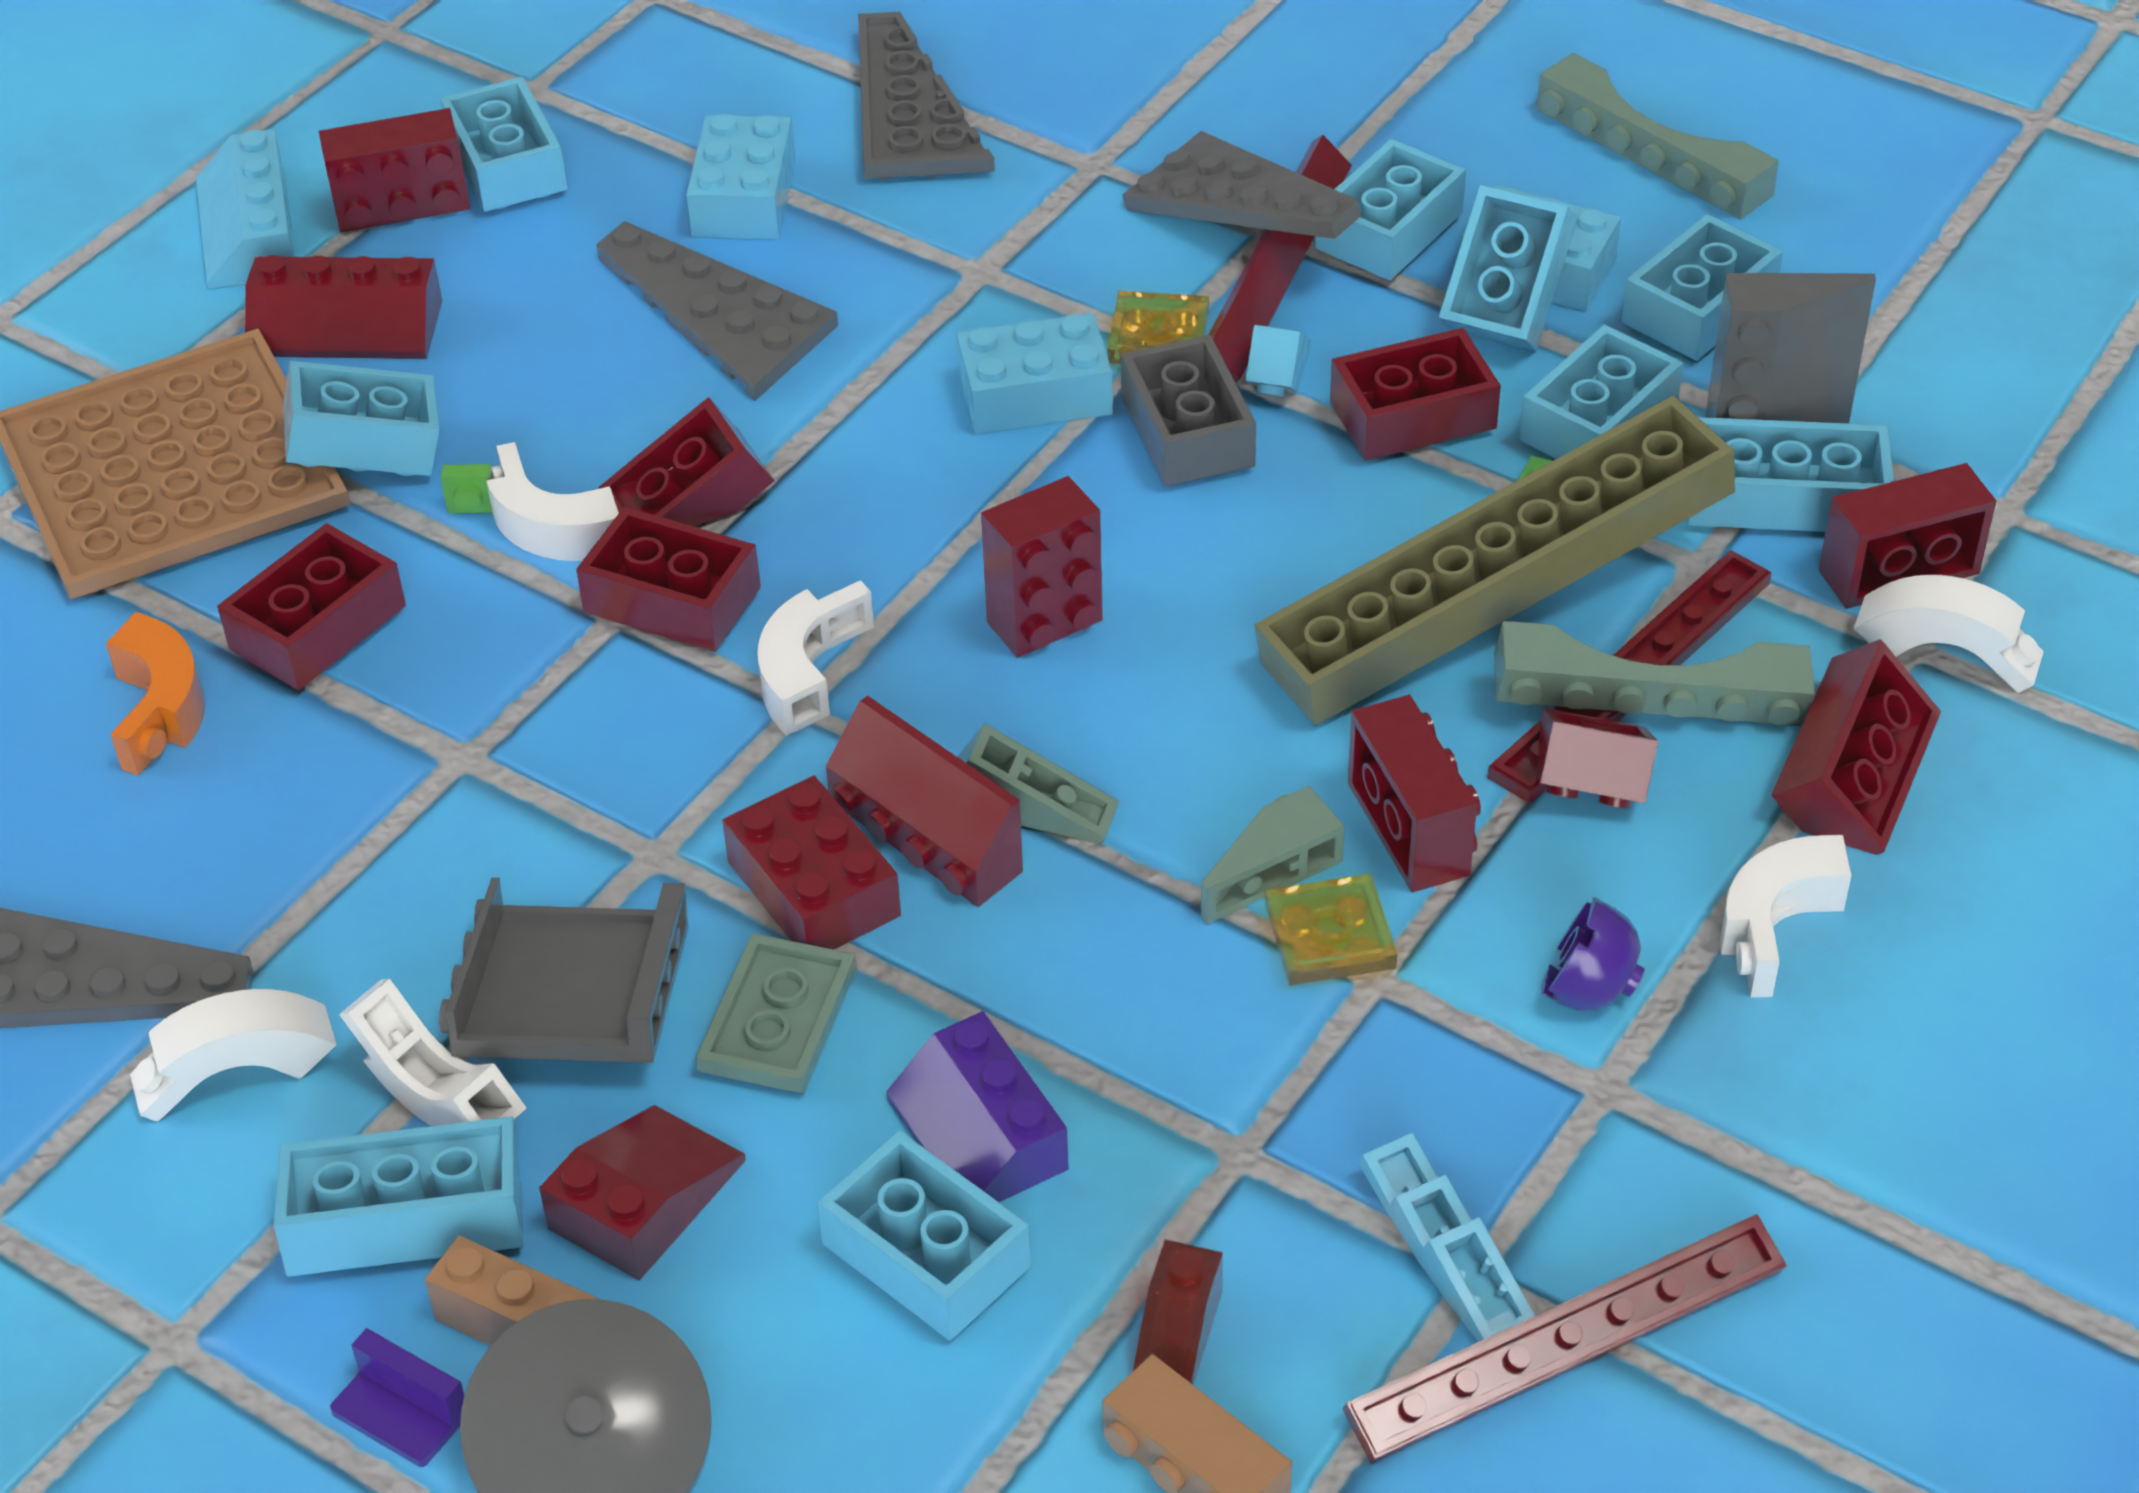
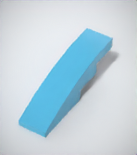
[1358,1132,1535,1342]

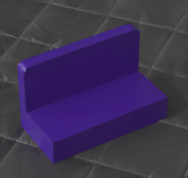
[330,1328,464,1467]

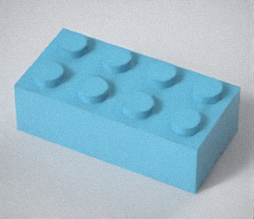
[1688,417,1894,532]

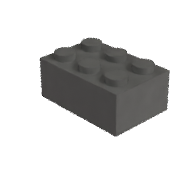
[1121,335,1256,487]

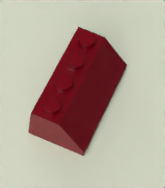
[245,255,442,359]
[1771,639,1941,855]
[826,695,1023,907]

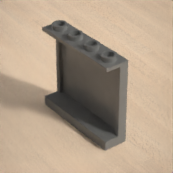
[439,877,689,1063]

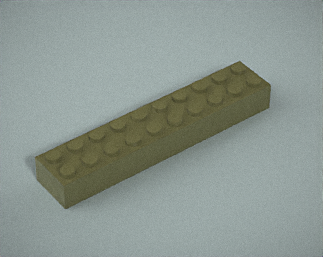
[1254,395,1735,726]

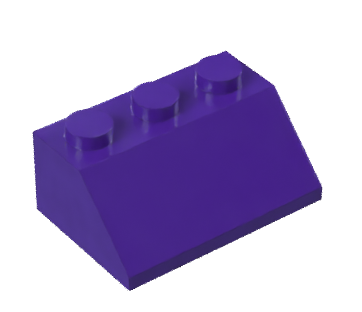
[886,1011,1069,1202]

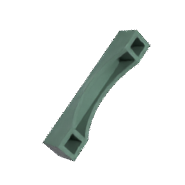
[1537,53,1779,220]
[1494,621,1815,726]

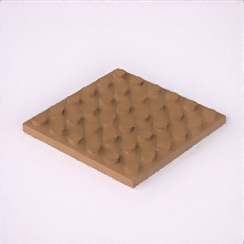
[0,328,351,600]

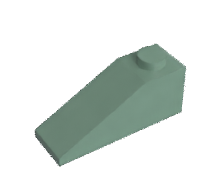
[958,723,1119,844]
[1201,786,1344,925]

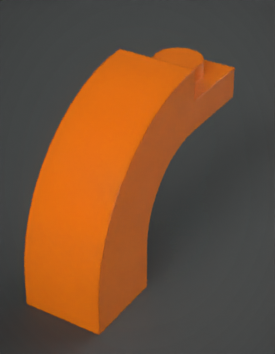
[105,612,205,776]

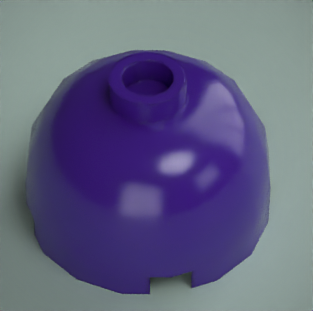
[1541,897,1645,1011]

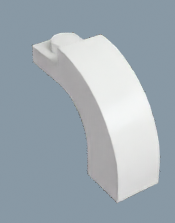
[486,442,619,561]
[1854,575,2044,693]
[758,580,874,736]
[1720,835,1852,997]
[339,978,526,1126]
[130,989,337,1122]

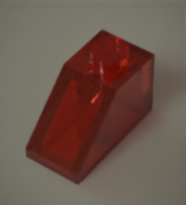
[1133,1239,1223,1385]

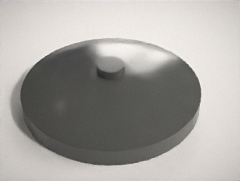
[460,1299,712,1493]

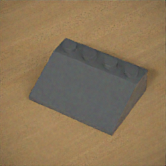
[1705,273,1876,424]

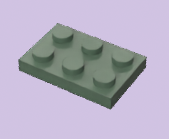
[696,933,857,1094]

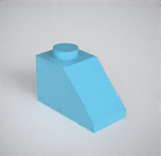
[1245,325,1311,398]

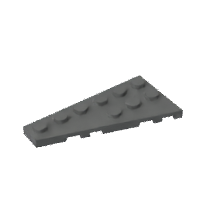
[858,12,995,179]
[1122,131,1361,239]
[596,221,838,401]
[0,908,254,1029]

